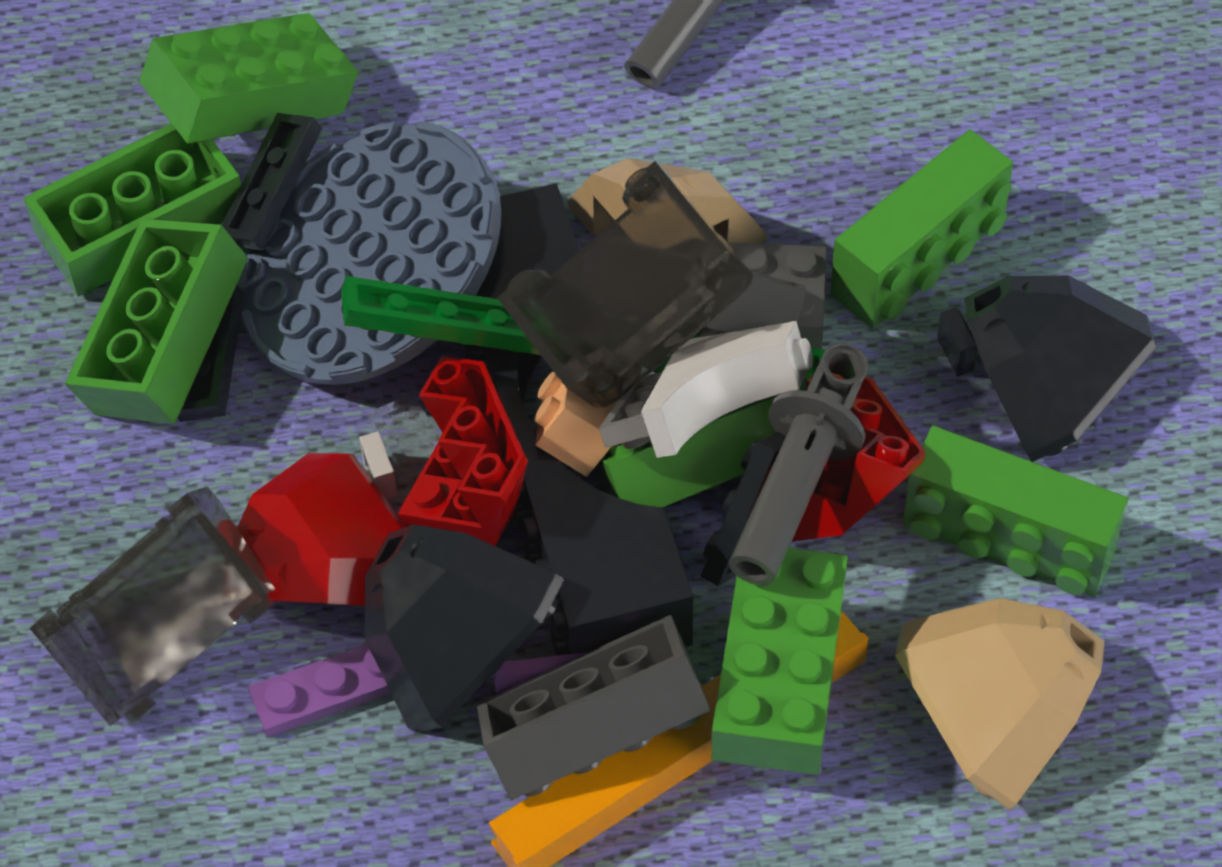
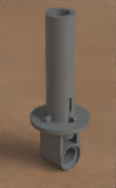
[624,0,724,90]
[729,343,868,586]

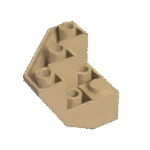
[568,158,767,249]
[895,598,1105,810]

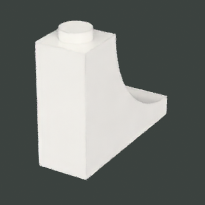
[641,321,813,458]

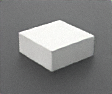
[359,431,397,500]

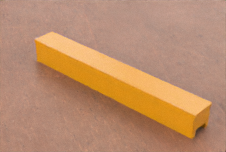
[489,611,868,867]

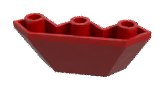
[398,356,528,546]
[792,373,925,542]
[224,453,406,607]

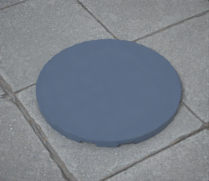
[238,121,501,384]

